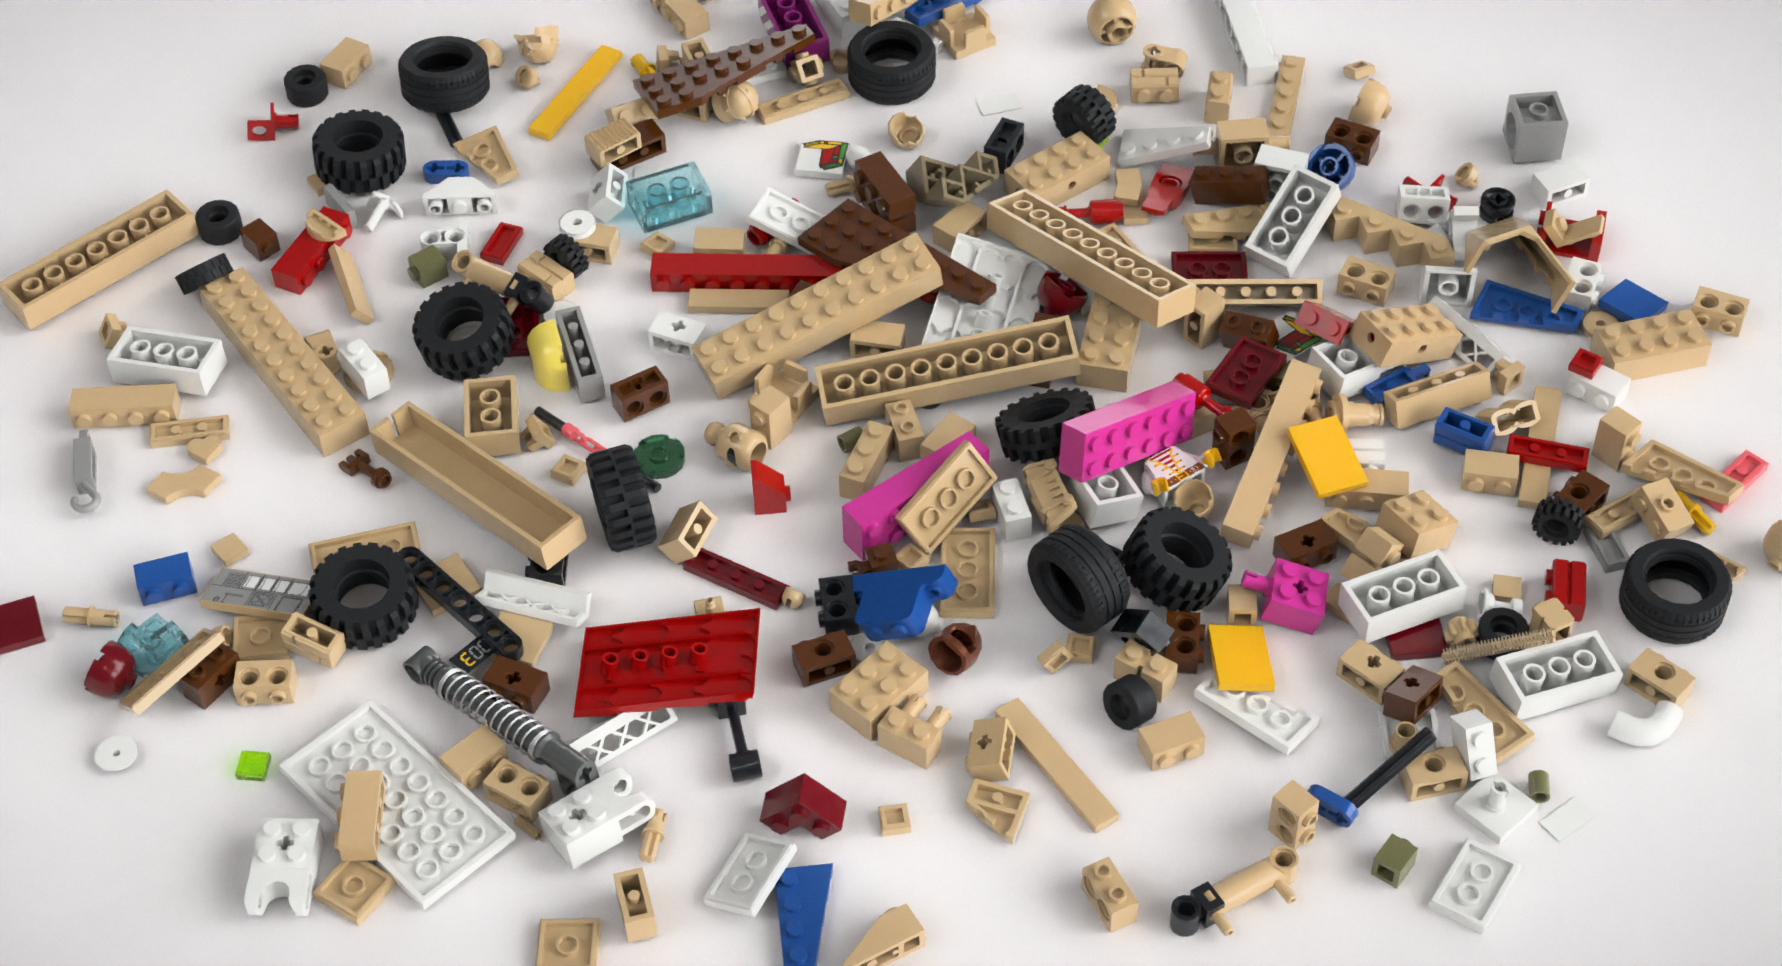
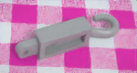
[70,430,101,513]

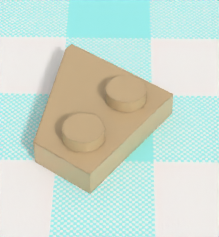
[966,778,1030,844]

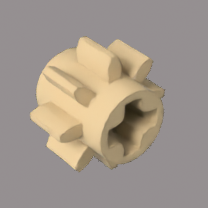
[1443,616,1479,649]

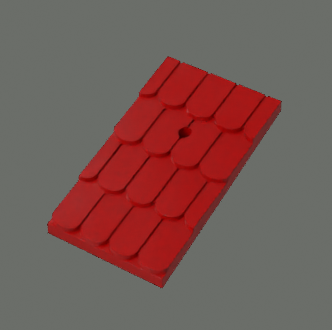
[573,608,761,718]

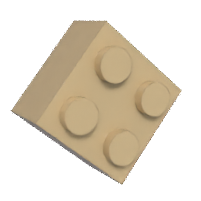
[1375,490,1459,559]

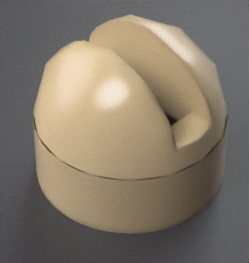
[782,586,806,609]
[212,625,233,647]

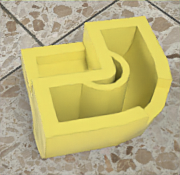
[527,319,571,392]

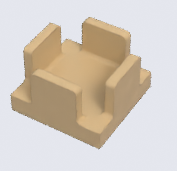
[933,2,996,60]
[748,360,820,426]

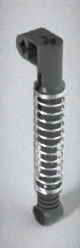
[403,646,599,796]

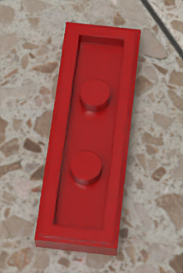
[1506,434,1590,473]

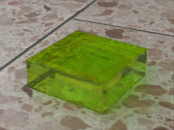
[235,750,272,782]

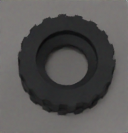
[175,253,234,295]

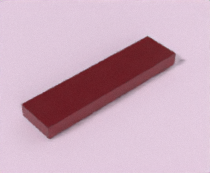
[683,548,790,610]

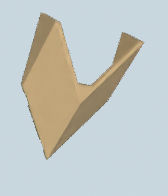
[1464,216,1576,314]

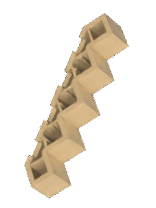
[1324,196,1455,267]

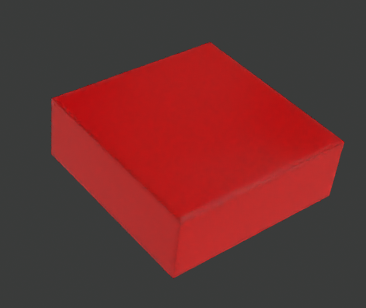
[1568,348,1604,380]

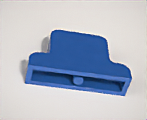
[851,564,958,642]

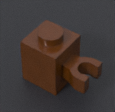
[847,542,899,575]

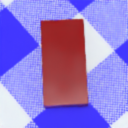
[480,222,524,266]

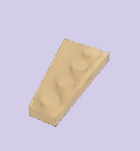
[1436,660,1535,765]

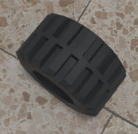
[1052,84,1117,145]

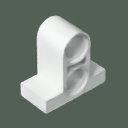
[1446,206,1479,261]
[419,217,471,261]

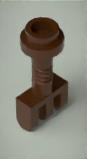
[338,449,392,489]

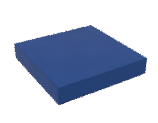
[1597,279,1669,322]

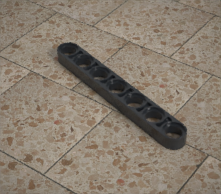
[399,546,524,661]

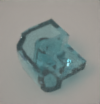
[117,613,189,678]

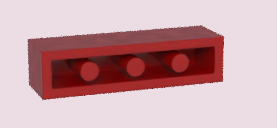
[271,206,352,295]

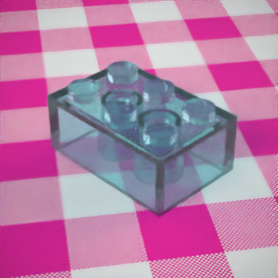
[626,161,713,234]

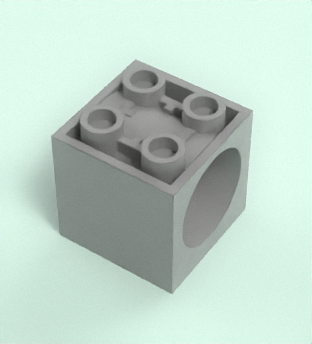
[1502,91,1569,163]

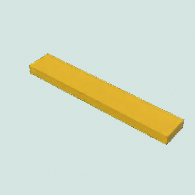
[528,45,622,141]

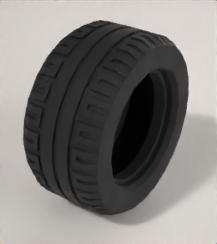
[847,21,936,105]
[398,36,490,113]
[1027,524,1130,633]
[1619,538,1733,644]

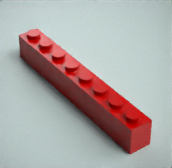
[650,253,849,293]

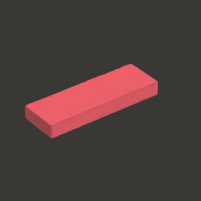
[1699,450,1769,513]

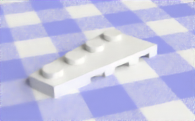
[1117,126,1213,168]
[1193,674,1320,755]

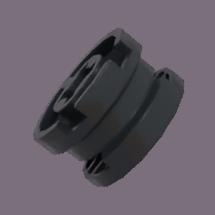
[1479,187,1516,224]

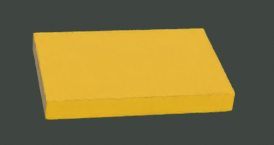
[1286,415,1369,499]
[1206,624,1275,692]

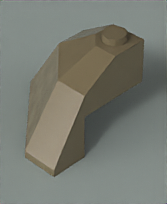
[905,151,1000,207]

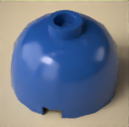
[1307,143,1356,191]

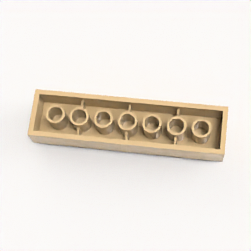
[0,189,200,331]

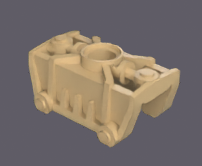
[1022,458,1086,534]

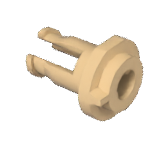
[1325,393,1384,433]

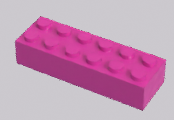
[1058,381,1196,483]
[842,431,990,561]

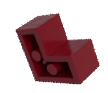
[760,773,847,840]

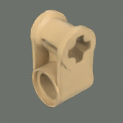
[1141,44,1188,78]
[304,329,342,375]

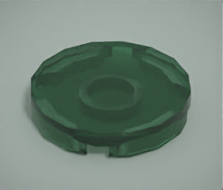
[634,434,686,479]

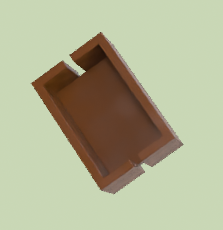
[853,151,916,233]

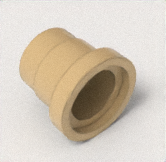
[1389,721,1417,753]

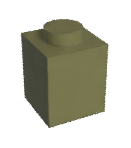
[407,245,449,289]
[1371,834,1418,889]

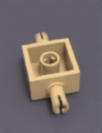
[1193,118,1290,166]

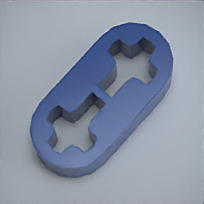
[423,160,470,184]
[1307,784,1358,827]

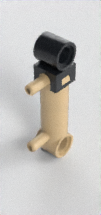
[451,250,554,316]
[1170,845,1299,937]

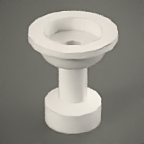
[1477,587,1523,620]

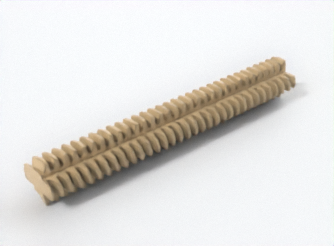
[1441,626,1556,665]

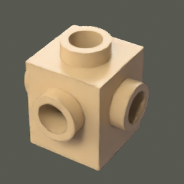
[789,51,824,86]

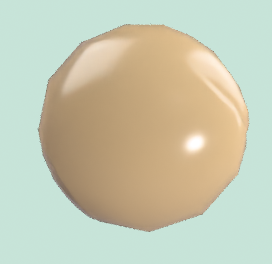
[475,38,505,68]
[888,112,925,149]
[1173,479,1215,518]

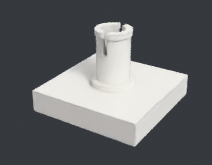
[1453,774,1538,845]

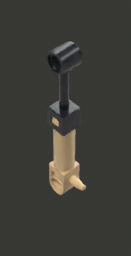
[693,596,762,782]

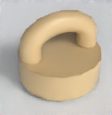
[515,65,541,89]
[1454,162,1479,189]

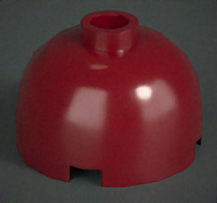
[1037,270,1088,316]
[84,640,138,698]

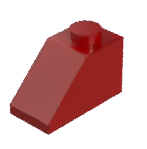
[750,460,791,515]

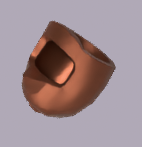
[928,623,982,675]

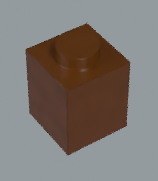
[239,218,281,262]

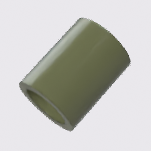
[837,426,863,452]
[1528,770,1550,803]

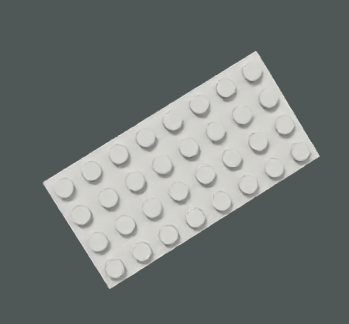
[279,700,516,909]

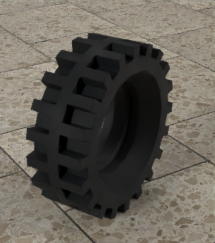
[995,388,1096,464]

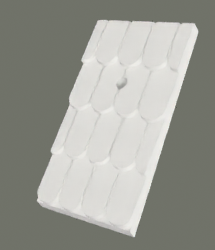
[921,233,1051,345]

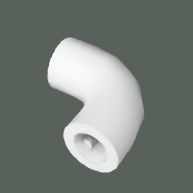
[1607,700,1683,746]

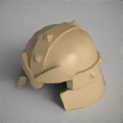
[513,25,560,64]
[712,81,758,123]

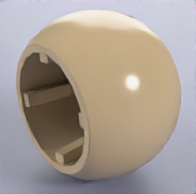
[1087,0,1137,45]

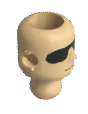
[704,422,768,471]

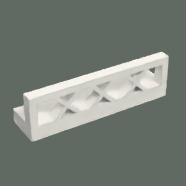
[1428,295,1514,377]
[475,568,592,628]
[566,708,678,768]

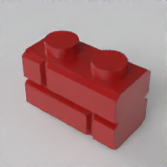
[1544,559,1587,622]

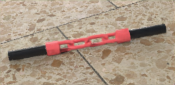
[534,406,661,493]

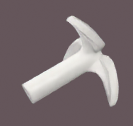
[364,191,403,232]

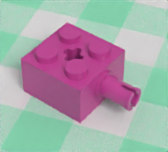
[1240,558,1329,635]

